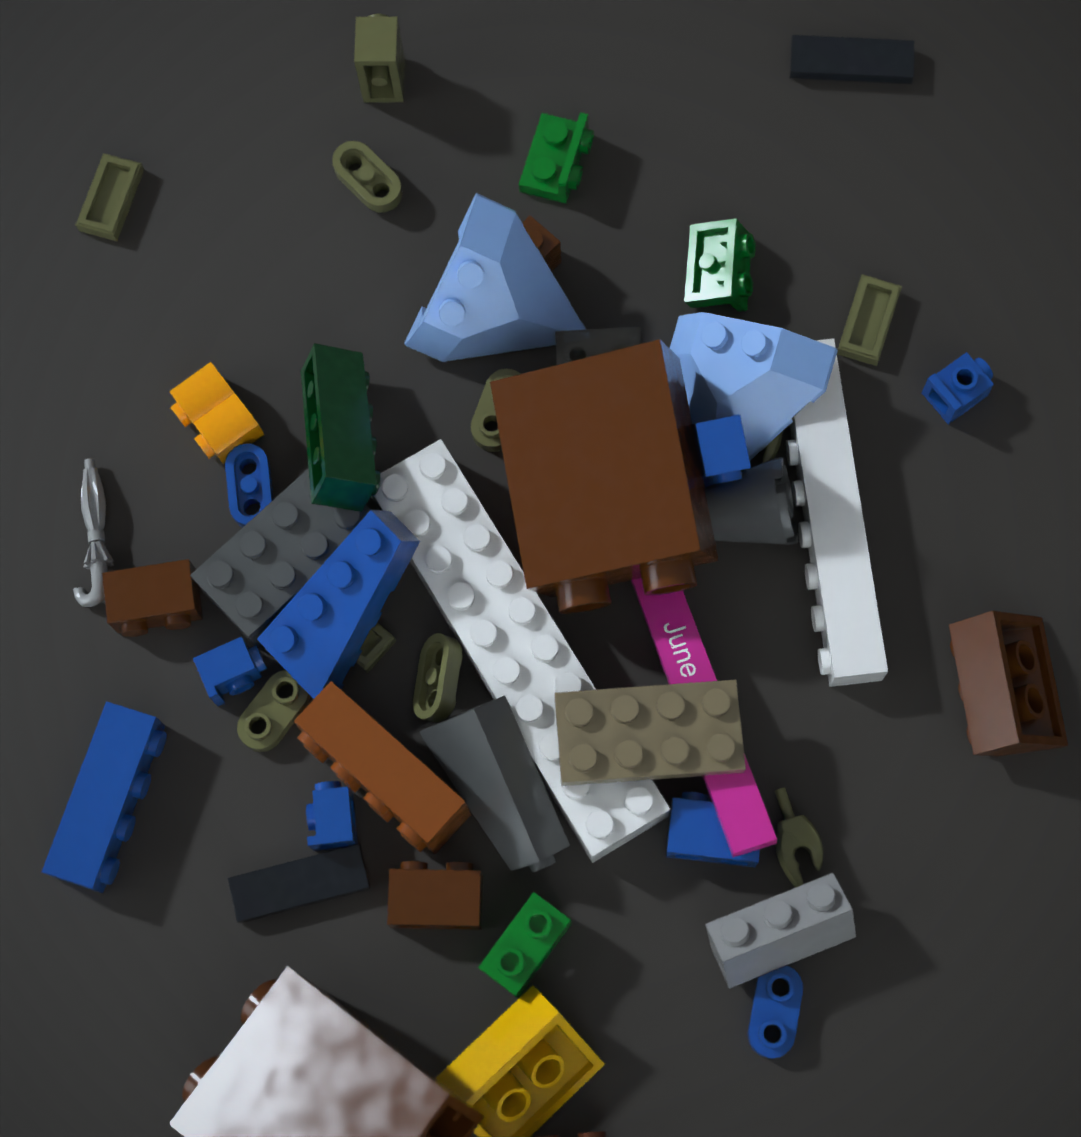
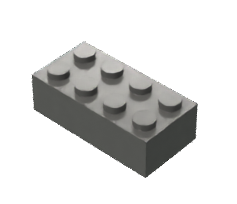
[190,468,371,647]

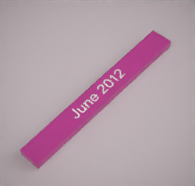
[631,578,777,858]

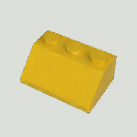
[436,985,605,1137]

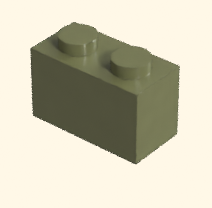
[354,14,405,102]

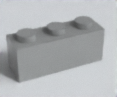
[705,873,856,988]

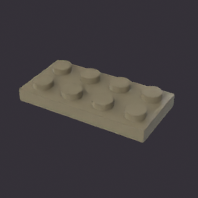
[554,680,746,786]

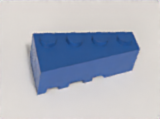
[257,510,420,699]

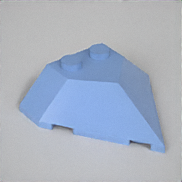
[404,193,592,362]
[669,312,838,488]

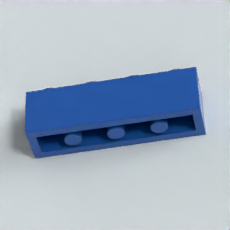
[42,701,167,893]

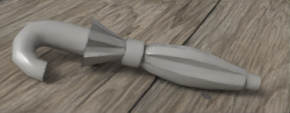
[73,458,114,607]

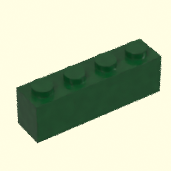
[301,343,380,512]

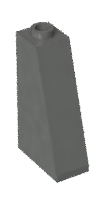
[419,695,570,872]

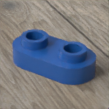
[225,443,274,528]
[747,966,803,1058]

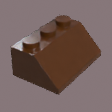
[949,611,1069,756]

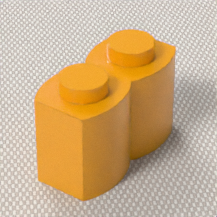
[169,362,264,464]

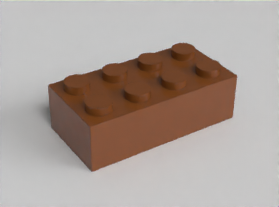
[294,681,471,854]

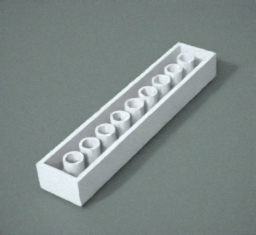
[371,439,670,863]

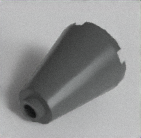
[705,457,798,545]

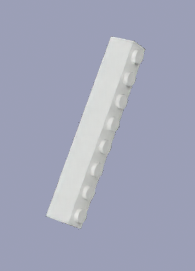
[786,339,888,687]

